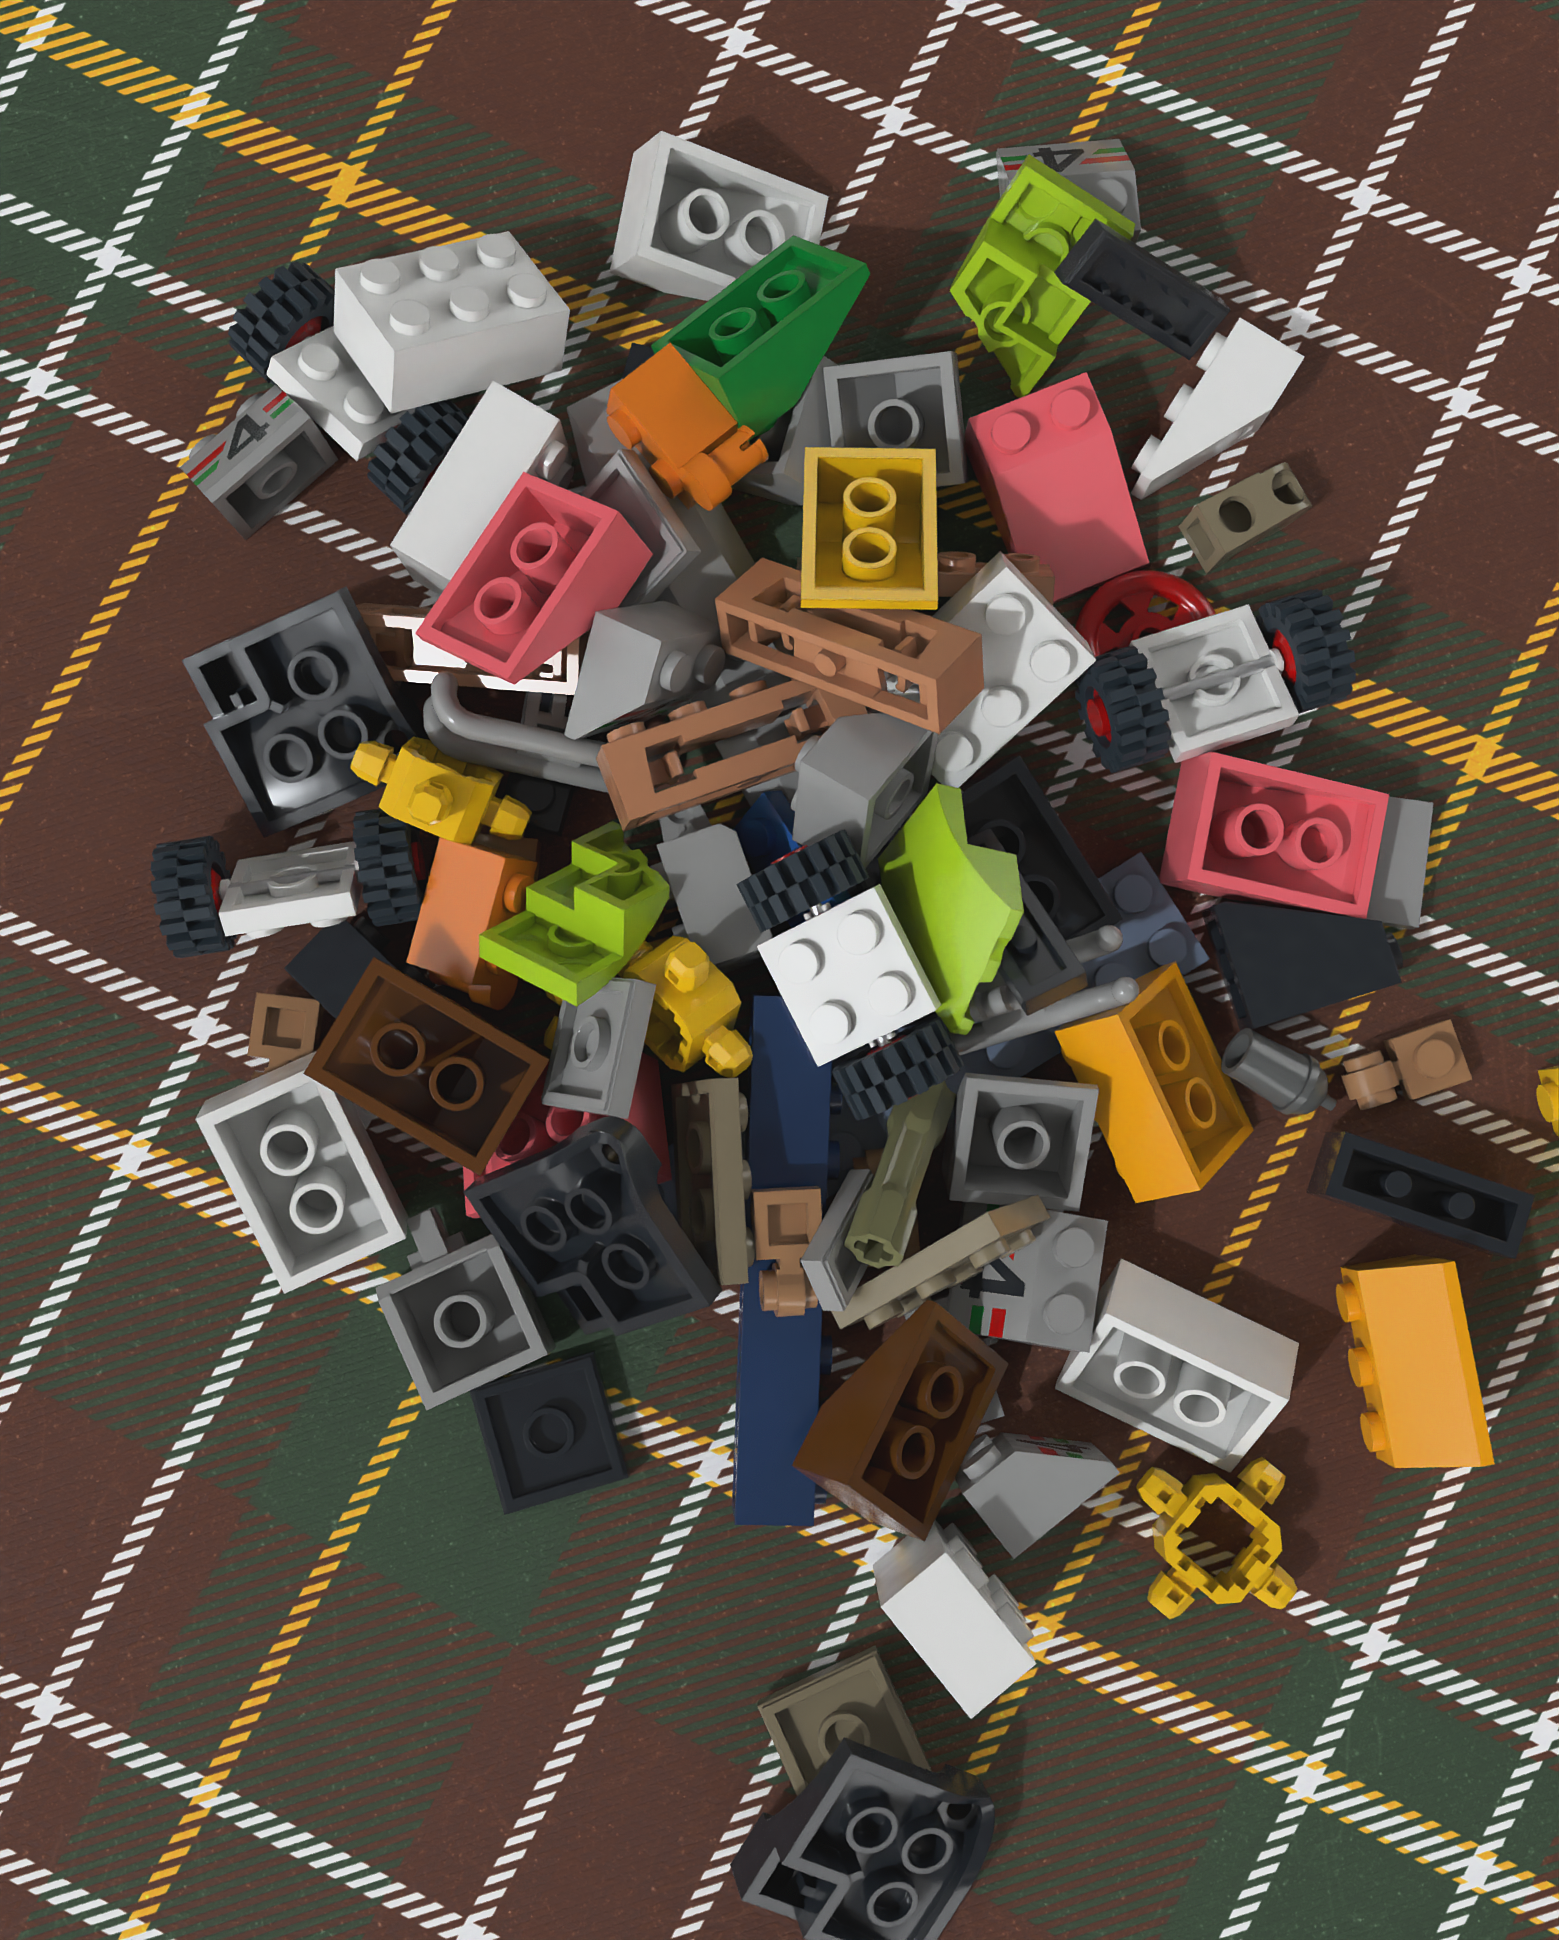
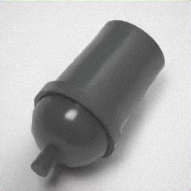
[1221,1028,1337,1115]

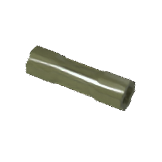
[844,1081,957,1269]

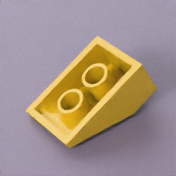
[801,447,938,610]

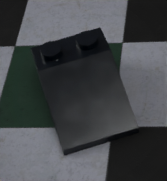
[901,755,1123,941]

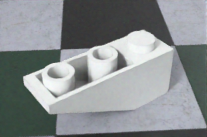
[1131,318,1304,500]

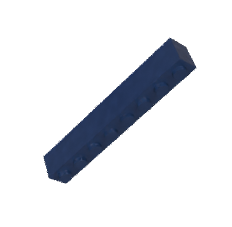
[732,992,842,1526]

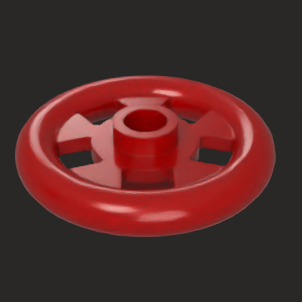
[1075,570,1216,656]

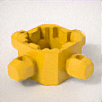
[350,737,532,845]
[618,936,753,1078]
[1136,1457,1297,1619]

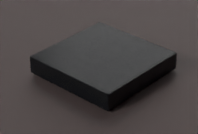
[470,1350,630,1515]

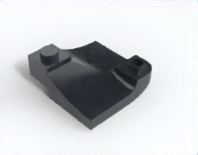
[182,586,430,838]
[463,1116,723,1336]
[730,1737,995,1940]

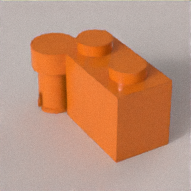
[606,343,768,511]
[406,837,538,1011]

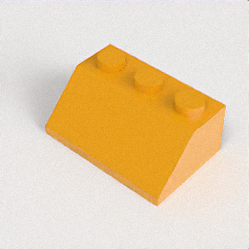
[1054,961,1254,1203]
[1336,1254,1495,1468]

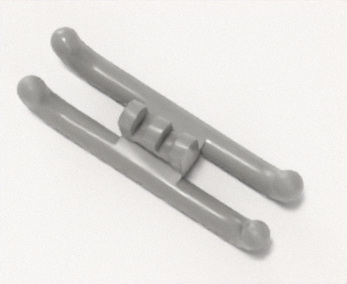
[423,671,680,793]
[948,925,1139,1055]

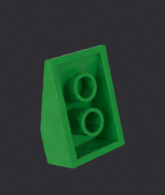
[651,235,870,441]

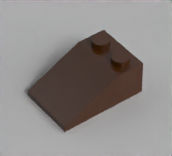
[303,957,549,1176]
[792,1300,1009,1542]

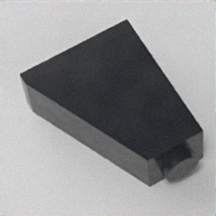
[1201,901,1403,1031]

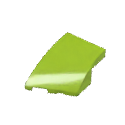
[950,154,1135,398]
[878,783,1024,1035]
[479,821,670,1007]

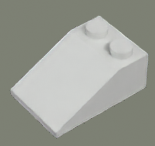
[609,131,829,301]

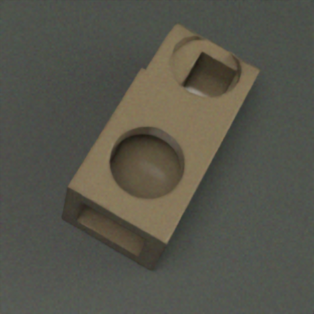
[1179,462,1313,574]

